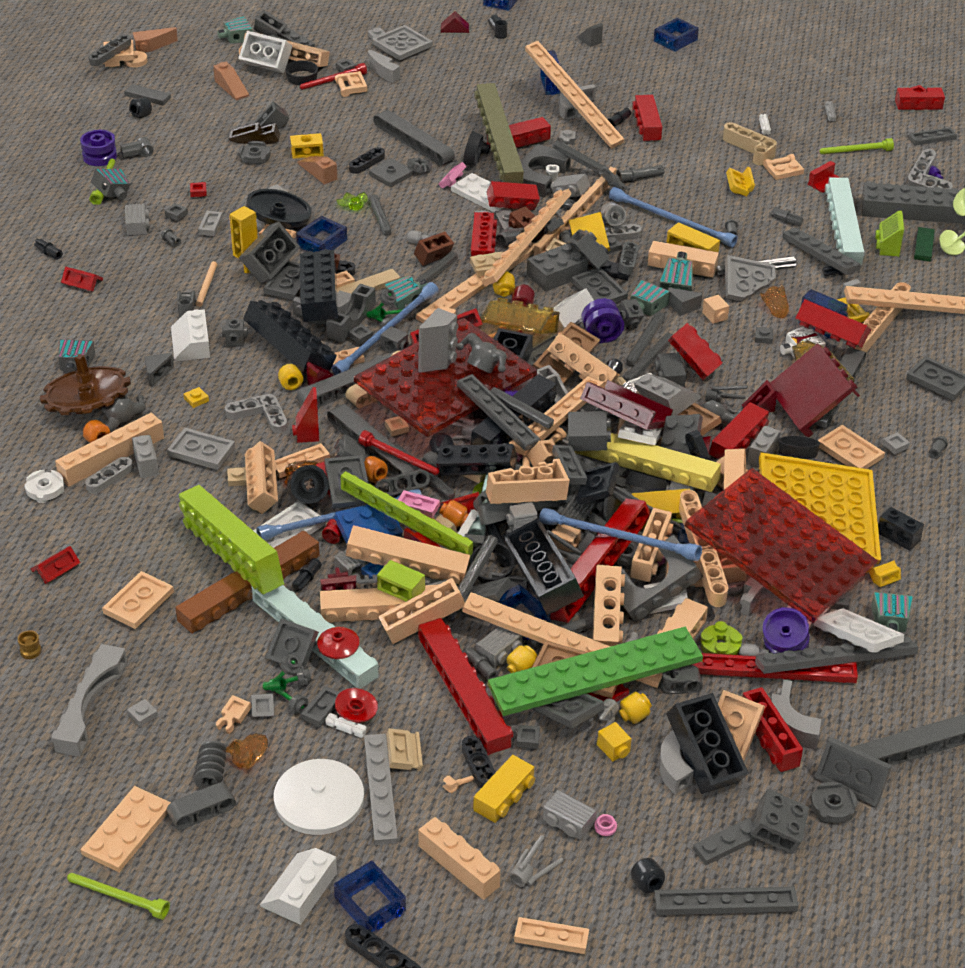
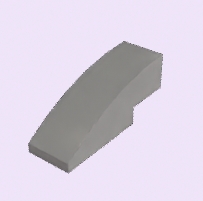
[368,50,400,83]

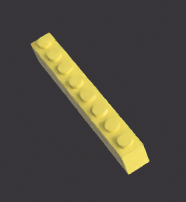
[574,433,721,492]

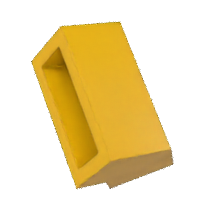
[868,560,901,587]

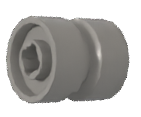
[600,202,626,226]

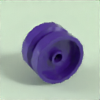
[80,129,117,166]
[581,298,624,344]
[763,607,810,654]

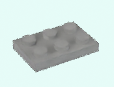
[167,428,235,470]

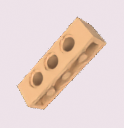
[593,565,625,646]

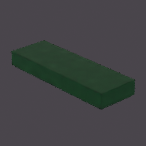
[914,227,935,262]

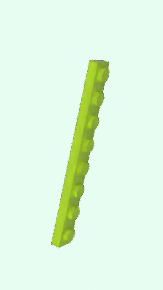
[341,471,473,557]

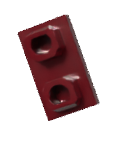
[320,567,357,591]

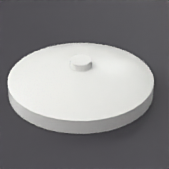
[274,759,364,835]

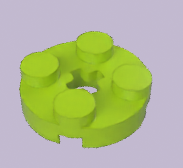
[700,621,743,655]

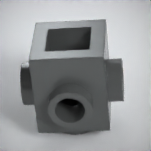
[618,299,644,328]
[222,319,248,347]

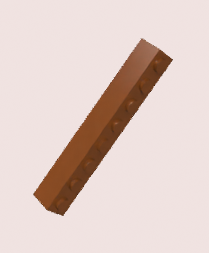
[175,530,320,634]

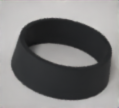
[285,60,318,85]
[463,131,484,166]
[778,436,820,459]
[626,470,667,491]
[470,542,514,583]

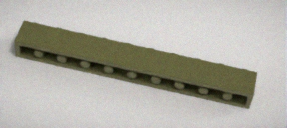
[474,83,524,184]

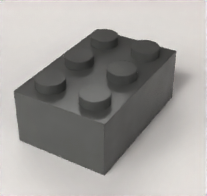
[239,222,300,283]
[527,243,588,292]

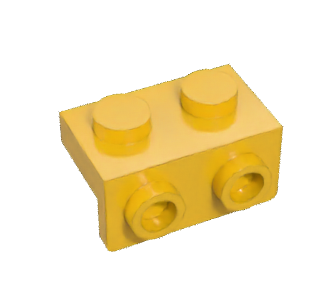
[726,167,755,196]

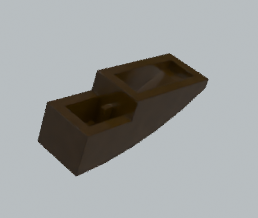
[229,122,280,144]

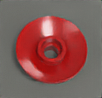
[317,627,359,659]
[335,688,378,723]

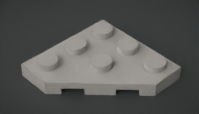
[725,255,776,301]

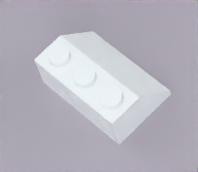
[534,288,594,334]
[171,309,210,361]
[260,848,337,925]

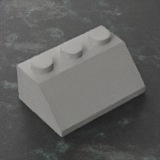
[418,308,458,372]
[634,373,701,416]

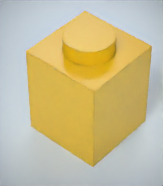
[597,722,632,762]

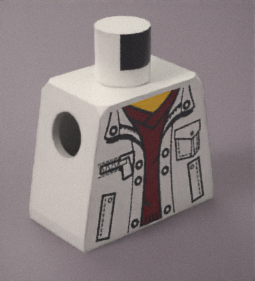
[780,327,826,360]

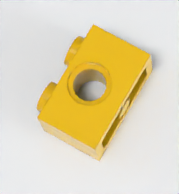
[290,133,324,159]

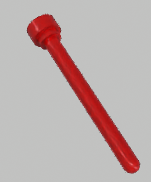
[300,63,367,90]
[358,430,439,475]

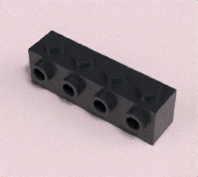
[436,444,518,476]

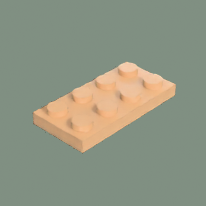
[81,786,171,873]

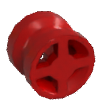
[322,519,342,544]

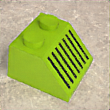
[875,211,904,257]

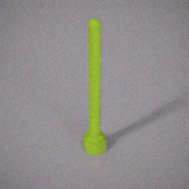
[819,138,894,154]
[89,159,115,205]
[67,873,170,920]

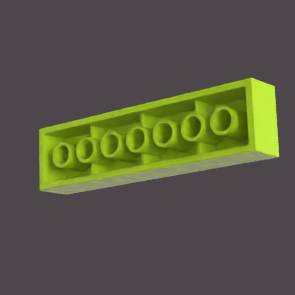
[179,485,284,595]

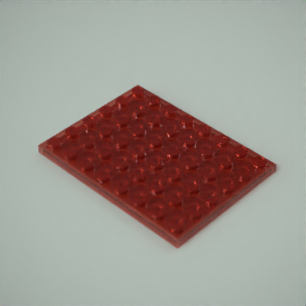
[354,318,537,437]
[684,468,878,624]

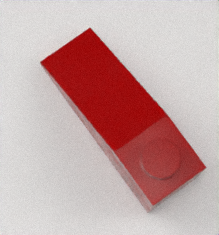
[292,387,319,443]

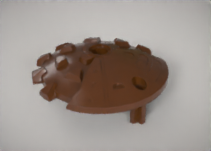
[40,354,131,415]

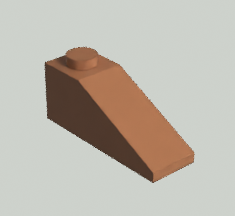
[133,27,178,52]
[213,62,249,100]
[298,156,337,185]

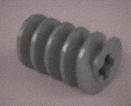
[194,741,227,789]

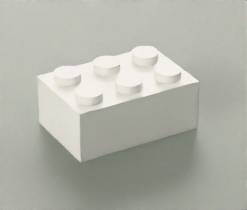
[238,31,292,74]

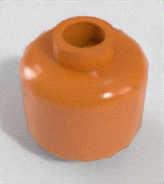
[83,420,111,443]
[364,456,388,483]
[439,500,469,529]

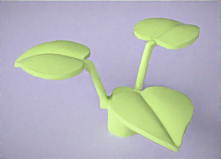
[939,188,965,255]

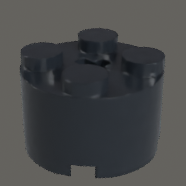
[287,465,329,505]

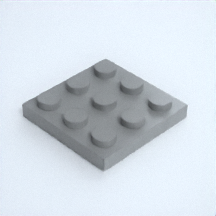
[372,25,433,61]

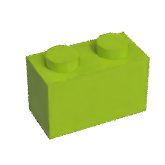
[377,560,425,602]

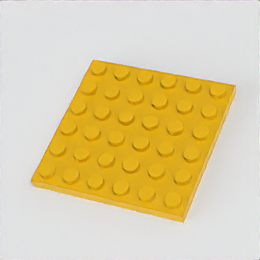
[759,453,881,565]

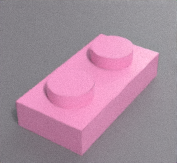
[439,162,466,188]
[398,490,440,518]

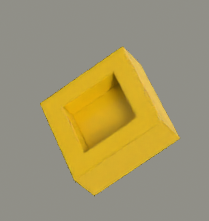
[183,387,209,408]

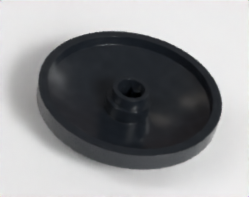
[246,189,312,228]

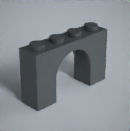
[521,144,571,197]
[611,535,703,622]

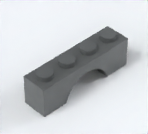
[326,284,376,342]

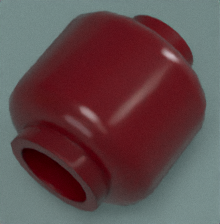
[511,284,535,311]

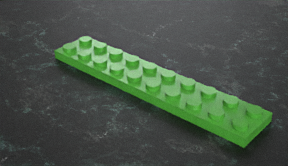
[488,626,703,716]

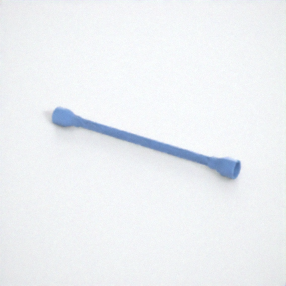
[609,187,738,248]
[332,282,439,375]
[256,488,422,541]
[539,508,702,561]

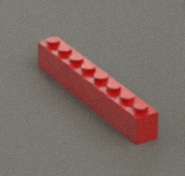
[547,498,651,623]
[418,618,513,755]

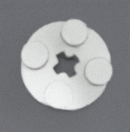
[25,470,64,503]

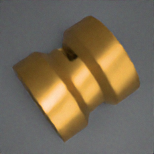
[18,630,41,659]

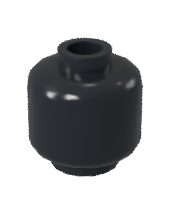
[129,97,152,118]
[429,432,454,454]
[631,858,665,893]

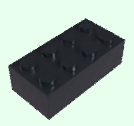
[666,693,749,794]

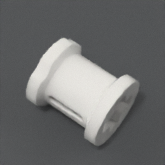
[546,164,559,183]

